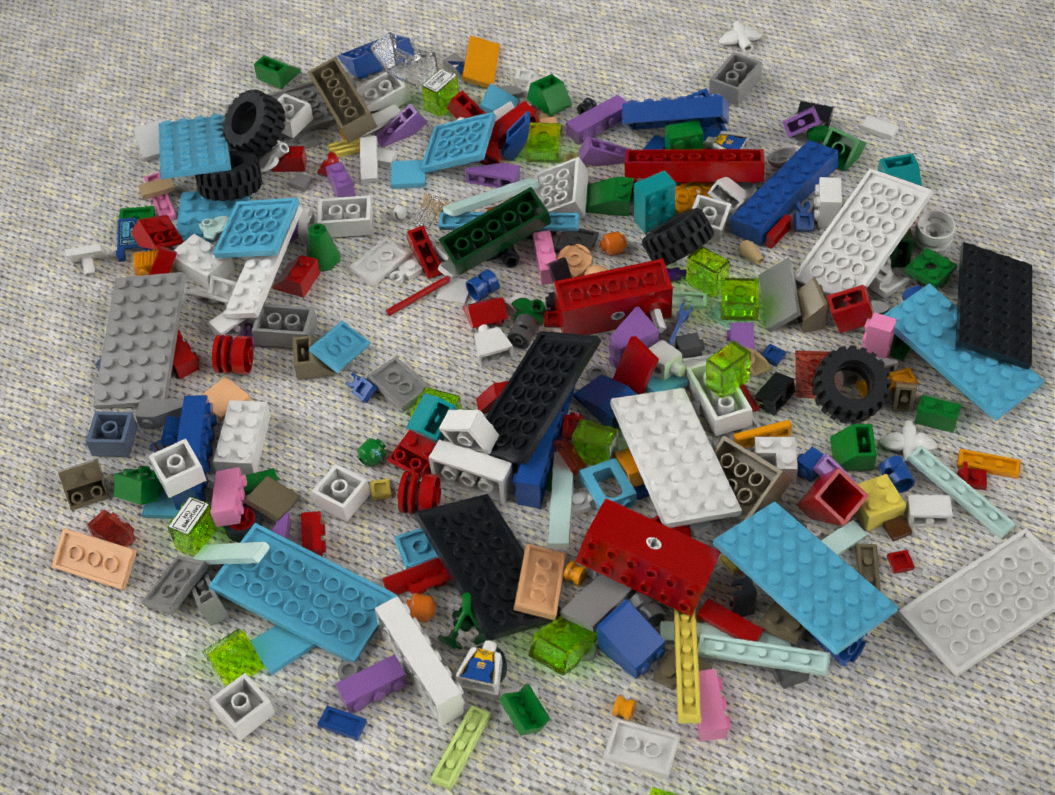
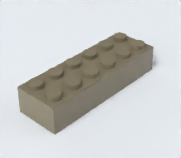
[308,57,377,143]

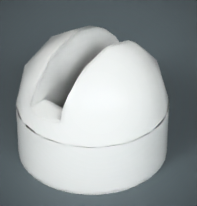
[393,206,408,221]

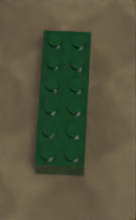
[438,187,552,276]

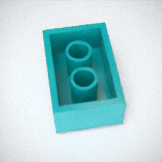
[634,171,676,234]

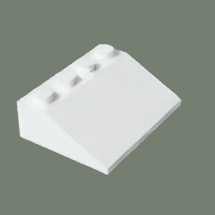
[533,157,588,218]

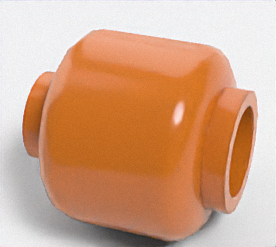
[600,231,627,256]
[406,593,437,623]

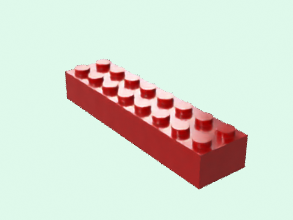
[625,149,765,184]

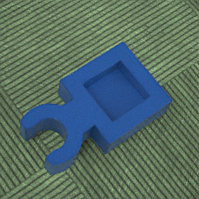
[793,201,814,232]
[346,373,377,403]

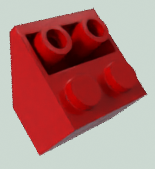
[131,215,184,250]
[827,285,874,334]
[387,429,436,479]

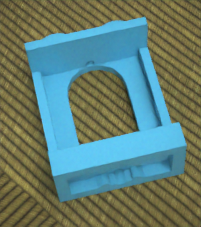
[579,458,636,511]

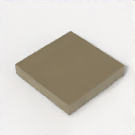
[244,476,301,522]

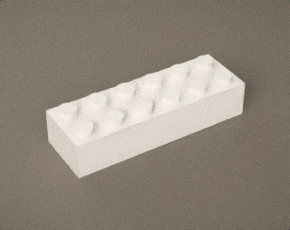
[375,596,465,727]

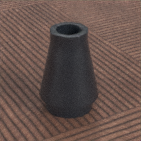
[502,245,520,268]

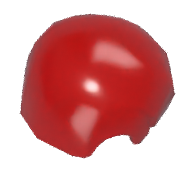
[317,151,339,177]

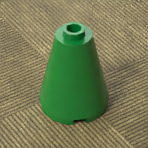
[306,223,341,272]

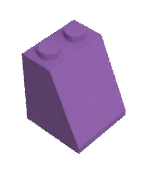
[608,306,659,369]

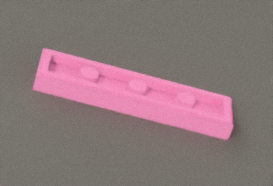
[144,172,177,220]

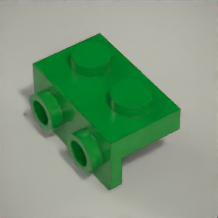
[499,684,550,736]

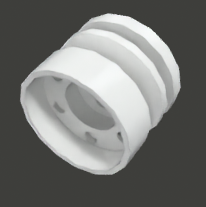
[913,210,956,256]

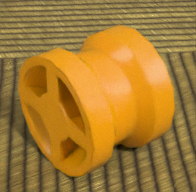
[563,561,588,586]
[612,694,637,722]

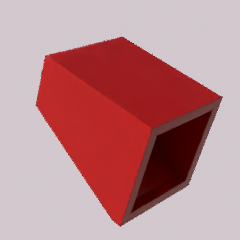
[796,467,869,526]

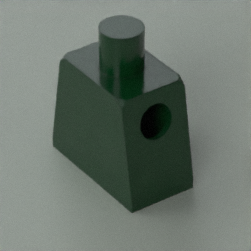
[890,228,913,268]

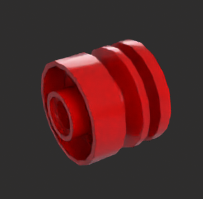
[212,334,254,375]
[397,471,441,515]

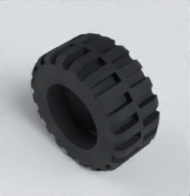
[223,89,286,157]
[195,150,262,201]
[642,208,714,266]
[812,345,891,424]

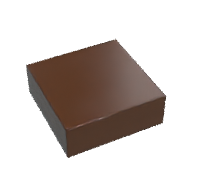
[883,515,912,542]

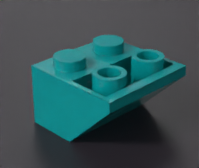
[878,153,922,186]
[406,393,458,443]

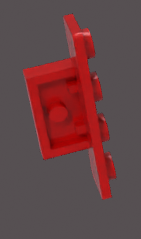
[301,511,327,557]
[382,557,451,595]

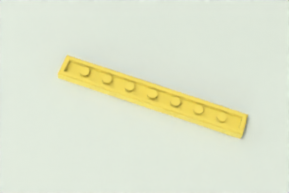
[674,609,701,724]

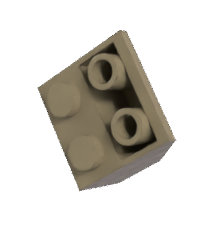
[797,278,829,333]
[292,335,335,380]
[58,458,110,510]

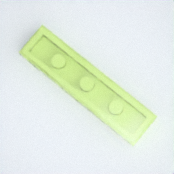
[430,705,491,791]

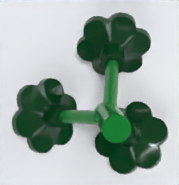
[438,593,488,650]

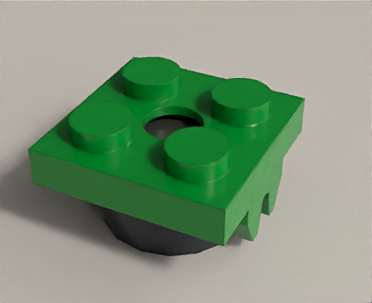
[904,247,957,289]

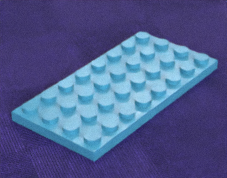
[159,114,231,179]
[884,283,1045,422]
[713,501,898,655]
[209,523,397,663]

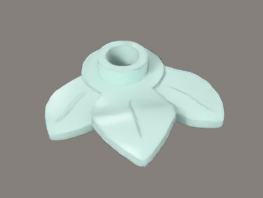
[199,216,230,240]

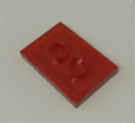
[795,350,835,399]

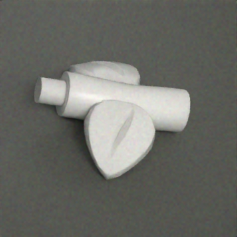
[719,21,762,53]
[259,140,289,172]
[880,420,937,466]

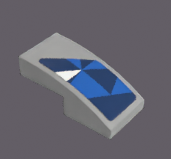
[443,53,467,83]

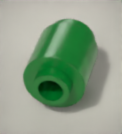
[807,125,830,143]

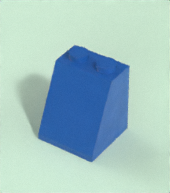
[597,599,665,679]

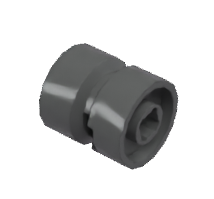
[507,314,539,349]
[629,592,666,628]

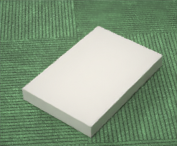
[133,119,165,162]
[348,237,411,287]
[603,718,680,778]

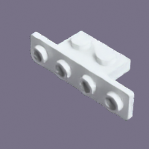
[187,275,237,306]

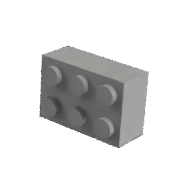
[709,52,762,105]
[252,304,317,348]

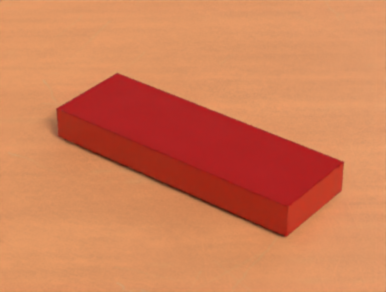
[697,598,764,642]

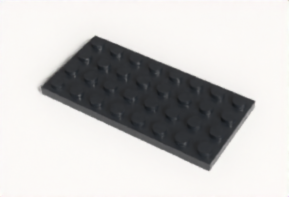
[955,242,1032,370]
[486,331,601,465]
[415,494,563,641]

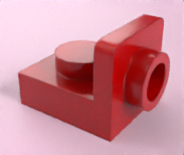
[561,412,586,440]
[957,461,987,490]

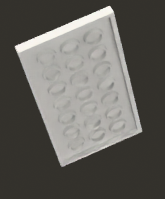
[794,168,933,295]
[610,388,742,528]
[897,528,1055,677]

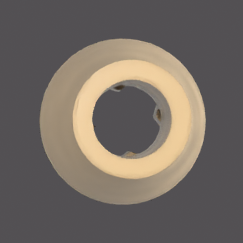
[738,240,764,265]

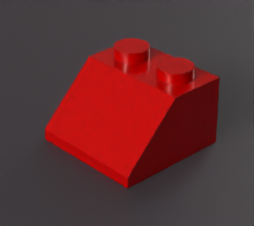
[272,255,320,298]
[463,297,509,330]

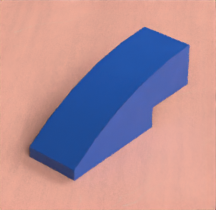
[501,111,530,161]

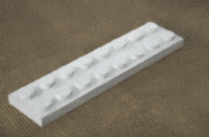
[223,205,302,319]

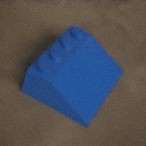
[337,34,415,79]

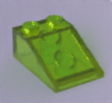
[528,616,597,676]

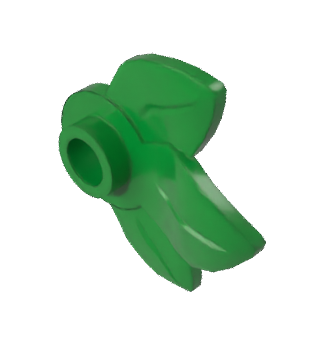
[512,298,545,326]

